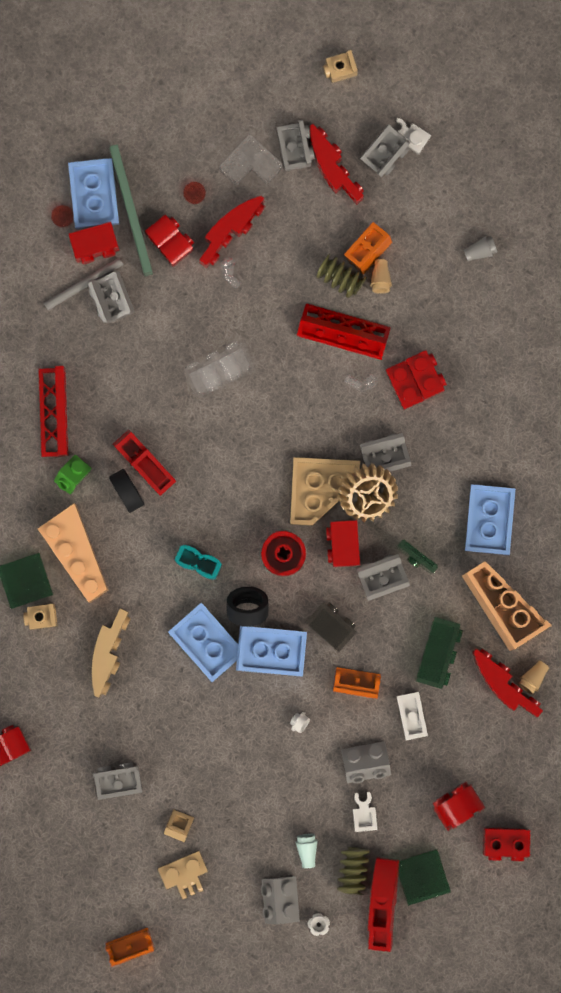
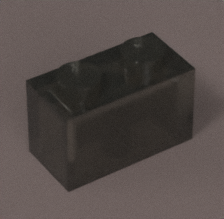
[305,602,357,652]

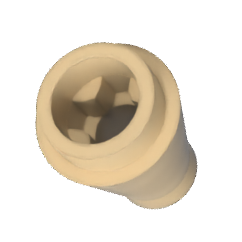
[370,259,392,293]
[518,660,549,695]

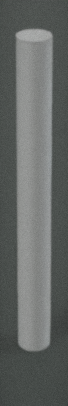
[44,258,123,311]

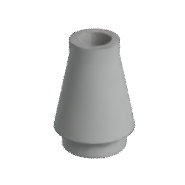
[463,236,498,262]

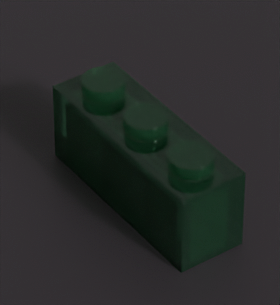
[415,617,463,689]

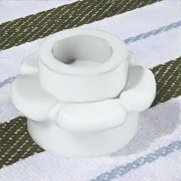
[290,712,310,733]
[308,913,330,936]

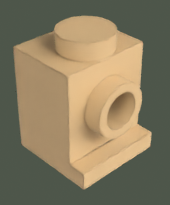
[323,50,358,83]
[23,604,58,630]

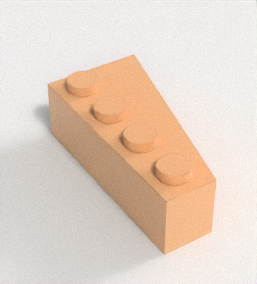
[38,503,108,603]
[462,562,552,651]

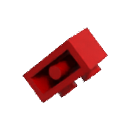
[69,222,120,264]
[326,520,360,568]
[483,828,530,861]

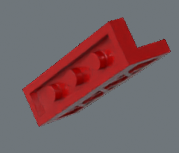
[297,303,391,360]
[39,366,68,457]

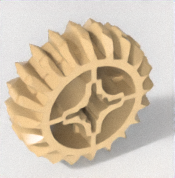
[338,462,398,522]

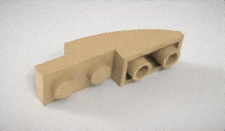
[92,609,131,698]

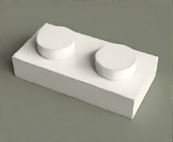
[396,692,428,740]

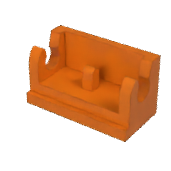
[344,222,392,275]
[333,667,381,699]
[105,927,155,967]

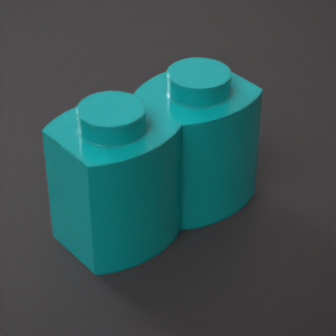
[174,545,222,580]

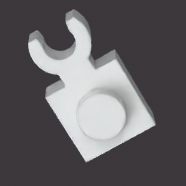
[396,118,431,155]
[353,792,378,832]

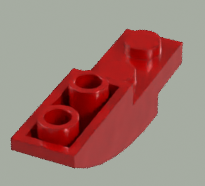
[309,124,364,205]
[199,196,266,268]
[472,648,543,718]
[368,857,399,952]

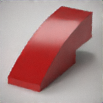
[112,429,176,496]

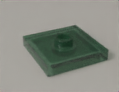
[396,539,438,575]
[0,553,54,609]
[398,849,451,906]

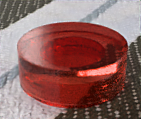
[184,182,206,205]
[51,205,74,228]

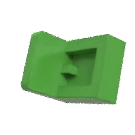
[54,455,92,494]

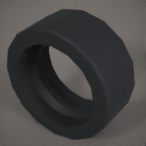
[109,468,145,513]
[227,587,269,627]

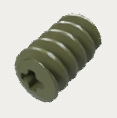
[316,253,367,298]
[337,847,370,895]

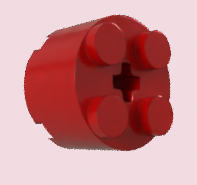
[261,531,306,577]
[432,781,485,831]

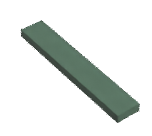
[109,144,153,276]

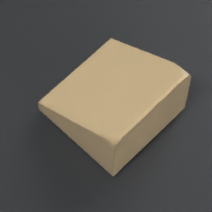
[164,809,194,842]

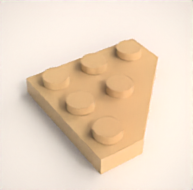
[290,458,360,526]

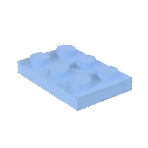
[68,158,119,229]
[465,484,516,555]
[168,603,238,682]
[236,626,307,677]

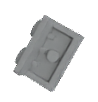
[277,120,315,172]
[360,124,410,177]
[88,271,135,323]
[360,433,411,472]
[357,554,410,601]
[341,741,391,783]
[93,762,143,800]
[261,876,300,925]

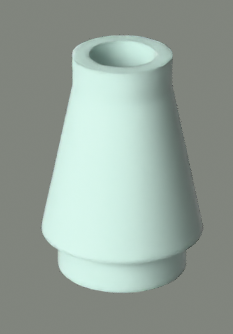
[295,834,318,868]

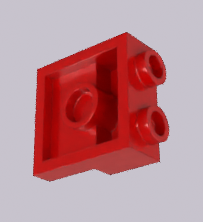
[385,350,447,410]

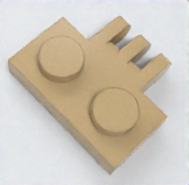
[158,851,208,899]

